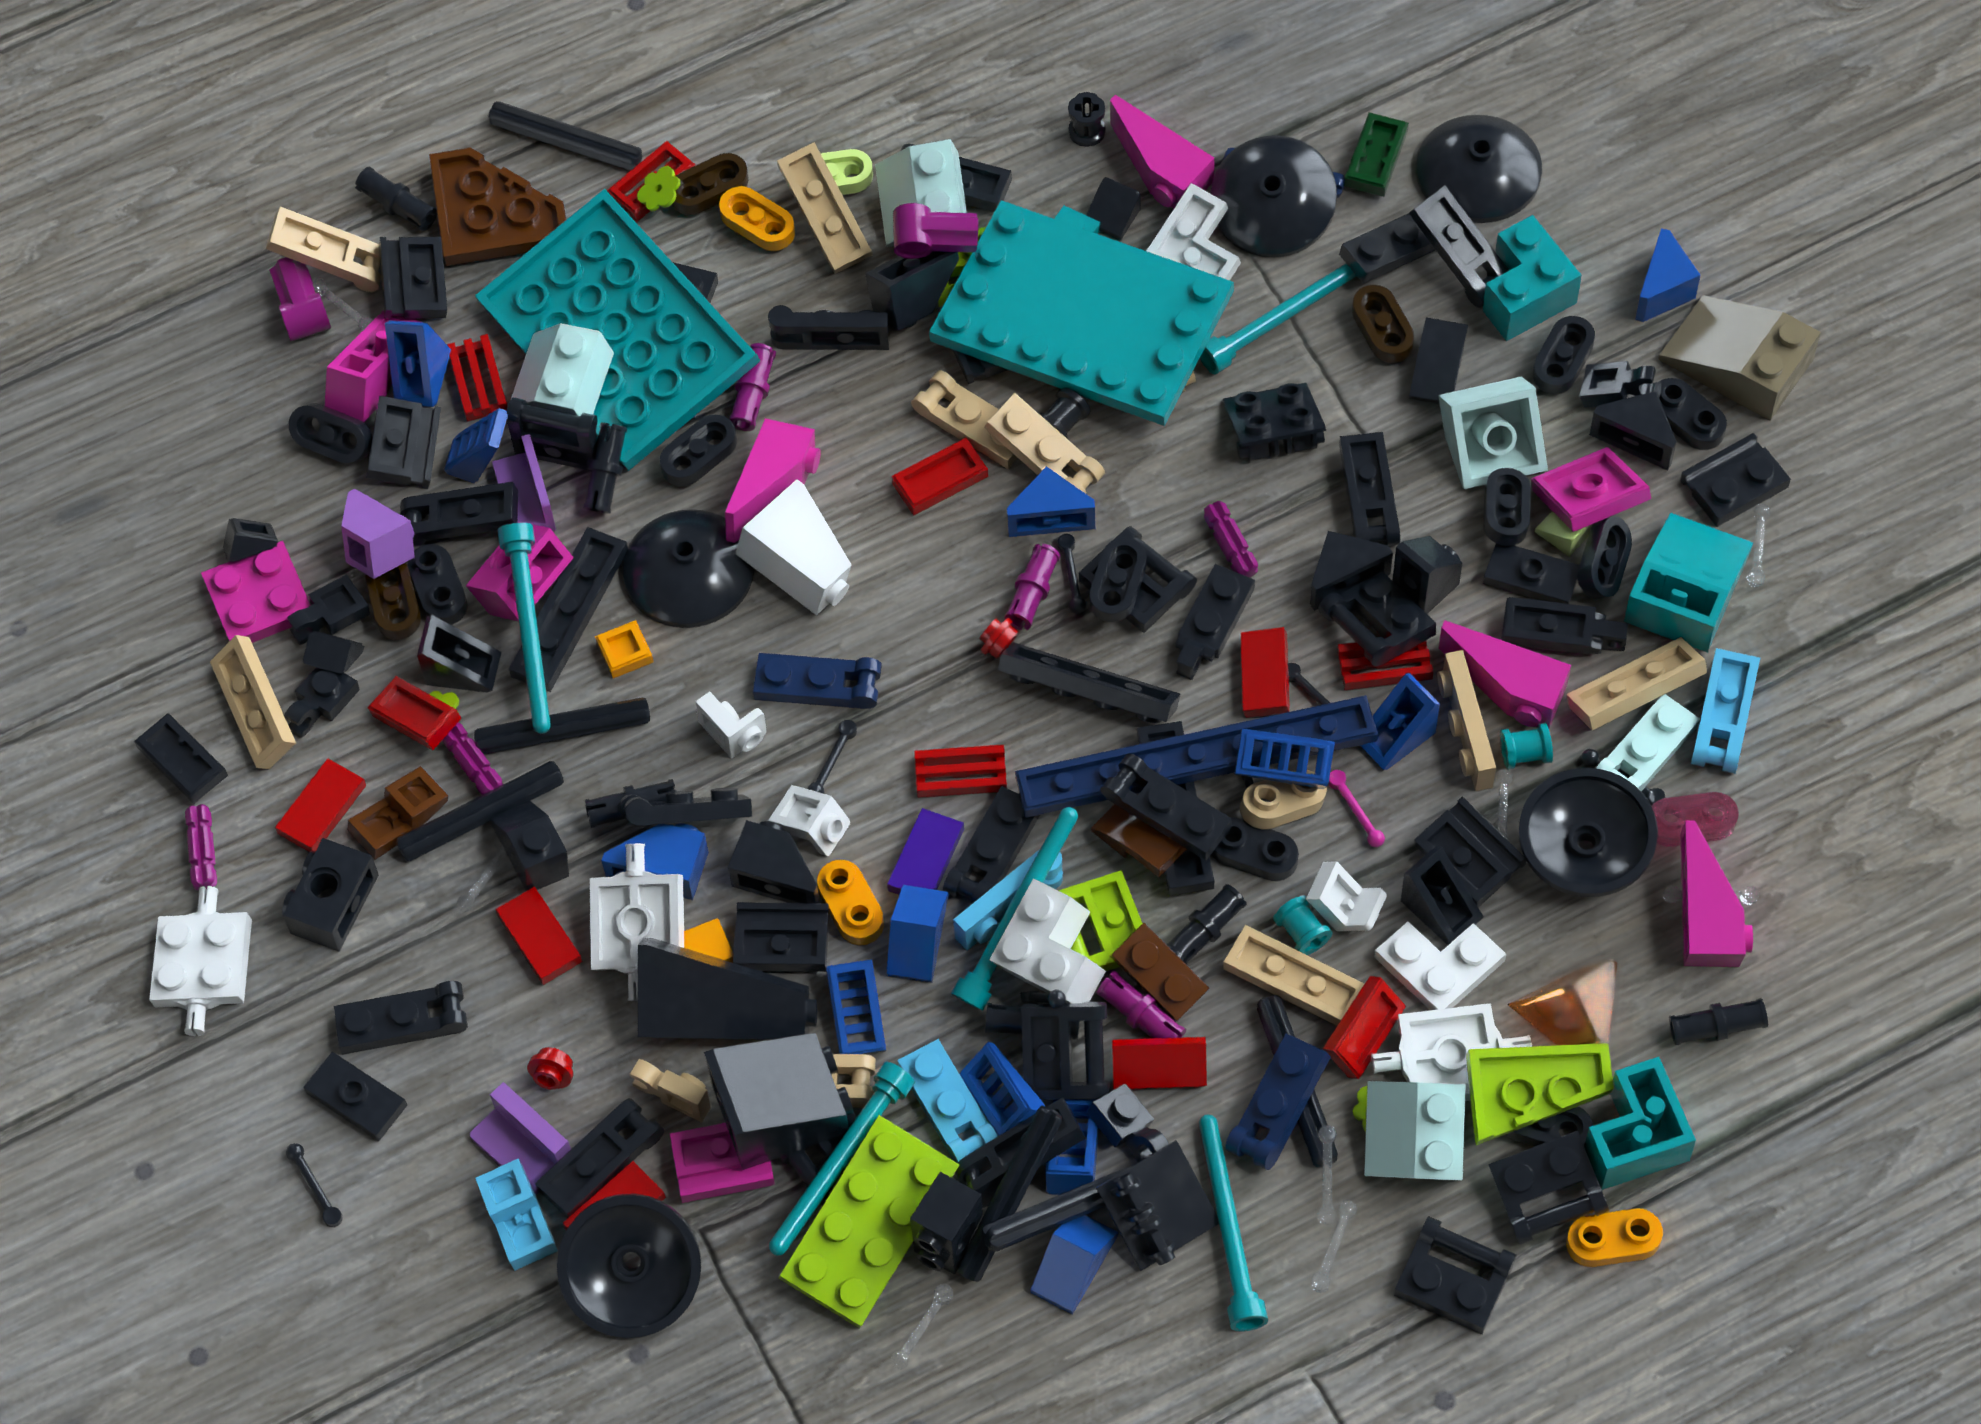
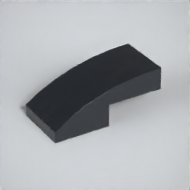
[1409,317,1468,404]

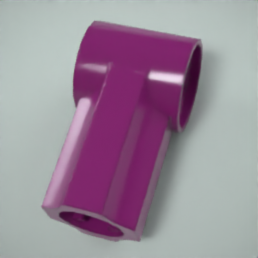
[893,203,978,259]
[269,257,331,341]

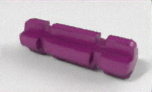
[1204,501,1258,577]
[442,722,503,795]
[185,804,217,891]

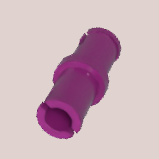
[729,343,776,431]
[1004,544,1060,630]
[1096,971,1186,1038]

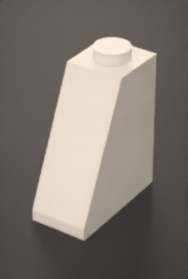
[735,480,851,615]

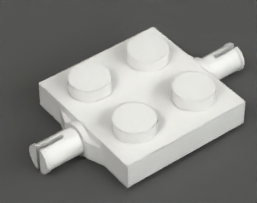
[590,843,684,1001]
[149,886,252,1036]
[1371,1003,1532,1101]

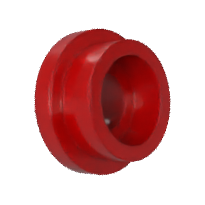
[979,617,1019,659]
[527,1047,574,1090]

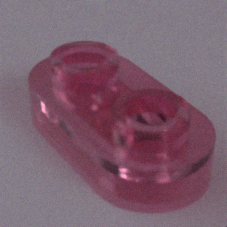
[1652,792,1739,847]

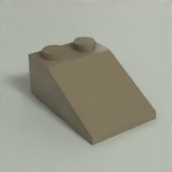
[1658,295,1821,421]

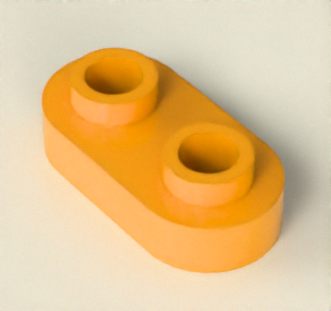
[719,186,795,251]
[817,860,884,945]
[1566,1208,1663,1267]

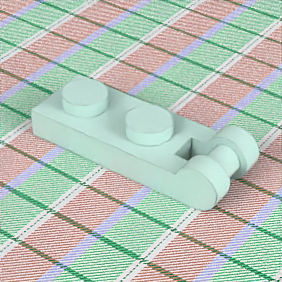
[1596,694,1700,791]

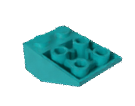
[1624,513,1754,653]

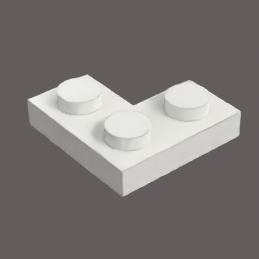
[1147,183,1241,280]
[1374,922,1506,1010]

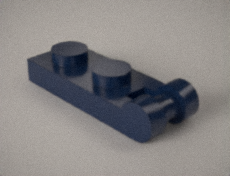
[753,653,882,709]
[1226,1033,1331,1170]

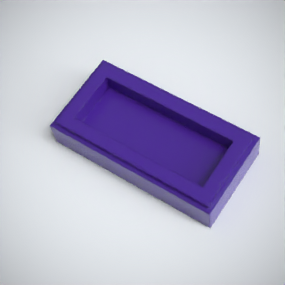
[887,808,964,895]

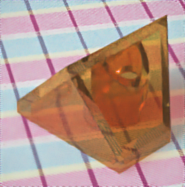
[1507,959,1617,1045]

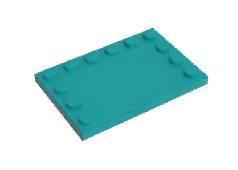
[475,188,760,471]
[929,200,1234,426]

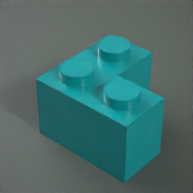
[1483,215,1582,342]
[1585,1057,1696,1190]

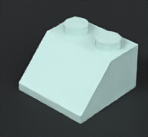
[875,139,967,247]
[510,323,614,416]
[1438,376,1548,489]
[1364,1081,1466,1180]

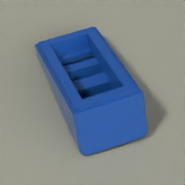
[444,408,508,483]
[1234,729,1335,789]
[826,959,886,1054]
[959,1042,1046,1136]
[1045,1099,1099,1195]

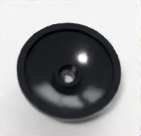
[1416,115,1542,223]
[1211,135,1337,258]
[623,509,754,628]
[1519,768,1658,897]
[557,1194,701,1338]

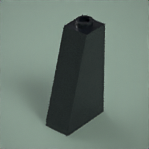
[638,938,818,1039]

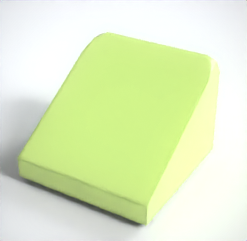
[1535,511,1593,557]

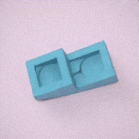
[475,1158,558,1271]

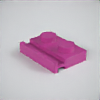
[670,1123,775,1203]

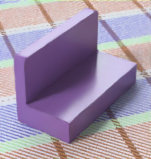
[492,434,556,531]
[470,1082,571,1195]

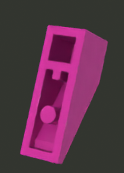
[1110,95,1215,208]
[325,310,422,422]
[725,418,821,543]
[1439,620,1571,729]
[1680,820,1753,967]

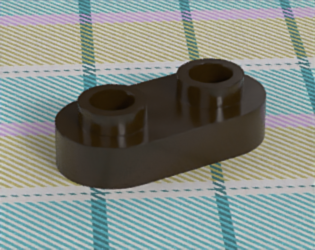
[672,153,749,215]
[1352,285,1414,363]
[365,563,421,640]

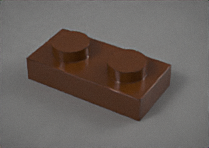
[1110,923,1209,1022]

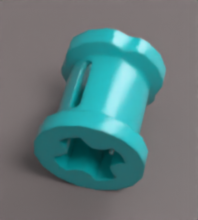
[1500,723,1553,770]
[1273,895,1333,955]

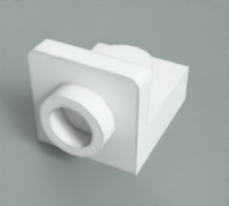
[696,691,766,759]
[768,785,850,856]

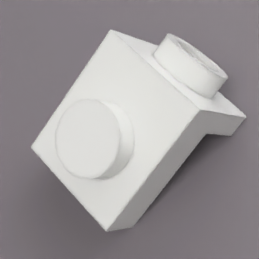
[1306,861,1387,931]

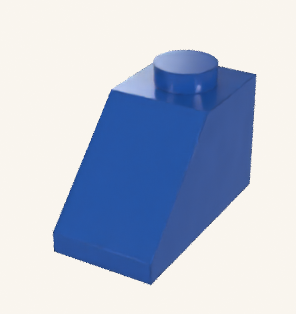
[601,823,709,900]

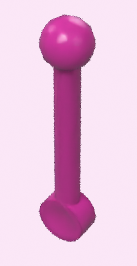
[1328,770,1385,847]

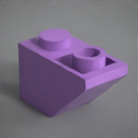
[341,489,415,579]

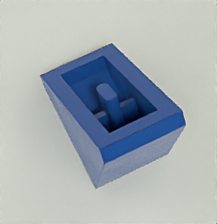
[1635,228,1701,322]
[385,321,451,407]
[1007,466,1096,537]
[1360,673,1440,770]
[887,885,949,983]
[1031,1215,1118,1315]

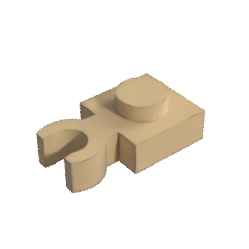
[630,1059,711,1122]

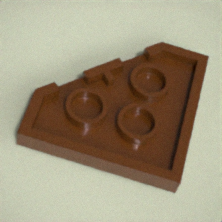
[429,148,567,266]

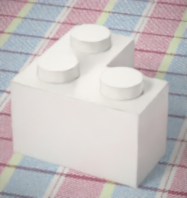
[989,878,1106,1004]

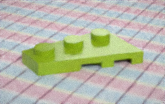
[1466,1043,1614,1145]

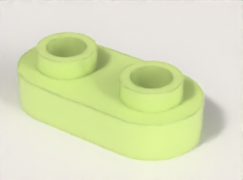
[821,149,873,195]

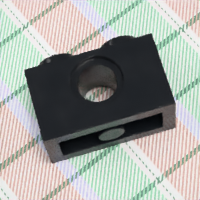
[282,838,379,952]
[910,1172,983,1274]

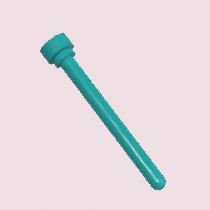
[1200,263,1357,375]
[498,523,551,734]
[951,807,1078,1011]
[769,1062,915,1256]
[1199,1114,1268,1332]

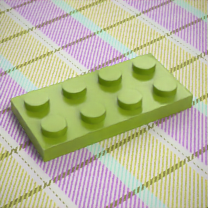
[778,1115,959,1329]

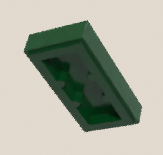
[1344,112,1409,197]

